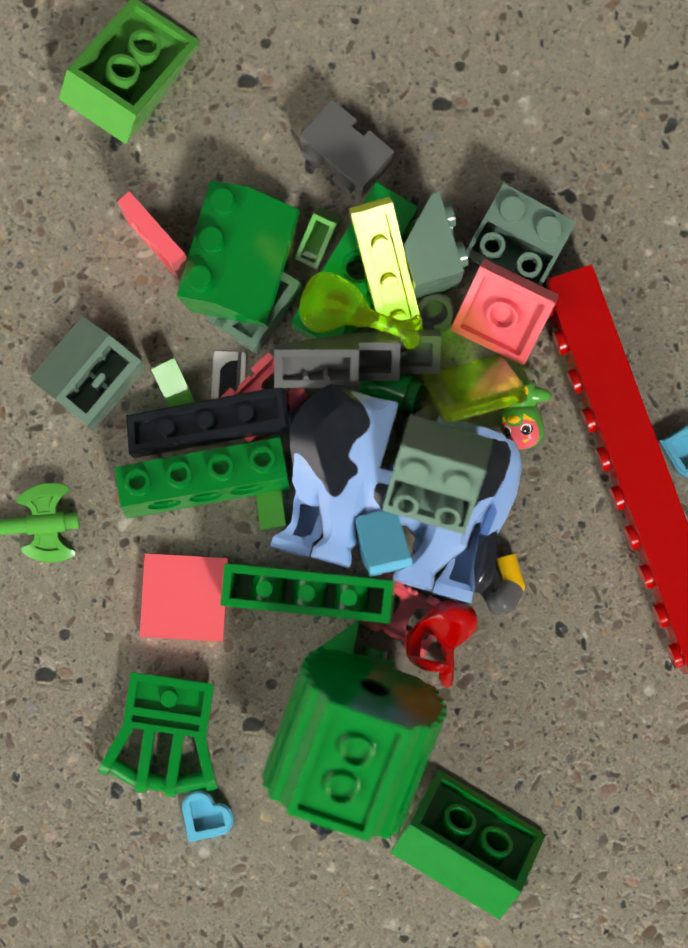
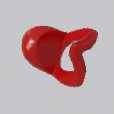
[406,600,478,688]

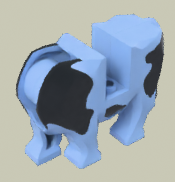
[270,384,522,605]

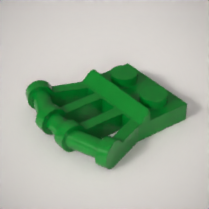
[97,672,218,798]

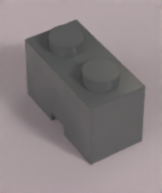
[300,99,394,198]

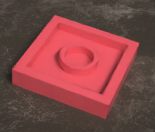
[117,191,187,280]
[450,259,559,366]
[140,554,229,642]

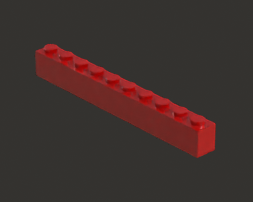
[542,264,688,674]

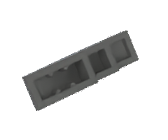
[274,329,441,388]

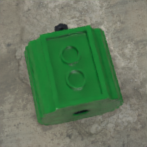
[262,648,447,842]

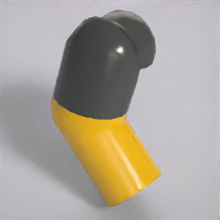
[486,553,525,615]

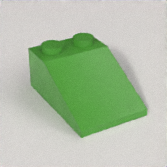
[59,0,200,144]

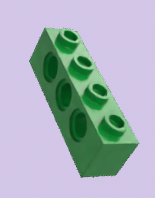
[291,182,419,339]
[114,437,290,519]
[220,563,396,623]

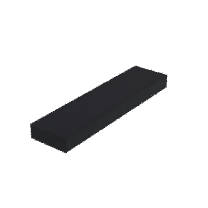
[126,388,292,458]

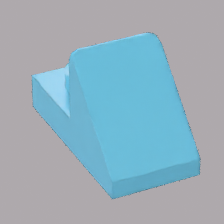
[355,510,413,576]

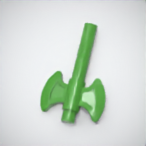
[0,483,80,563]

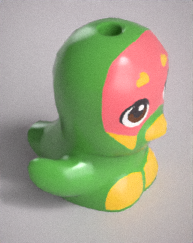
[494,380,552,450]

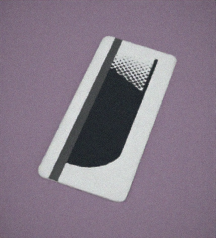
[211,351,246,399]

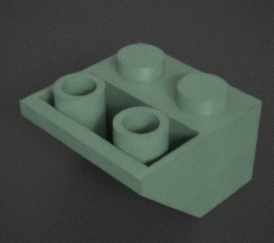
[466,183,576,286]
[403,192,469,300]
[29,316,146,432]
[382,415,493,535]

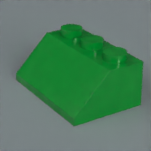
[177,180,300,327]
[390,769,546,920]

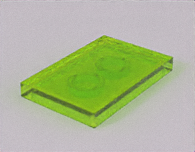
[421,354,527,423]

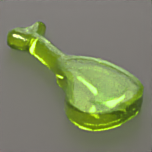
[299,272,423,349]

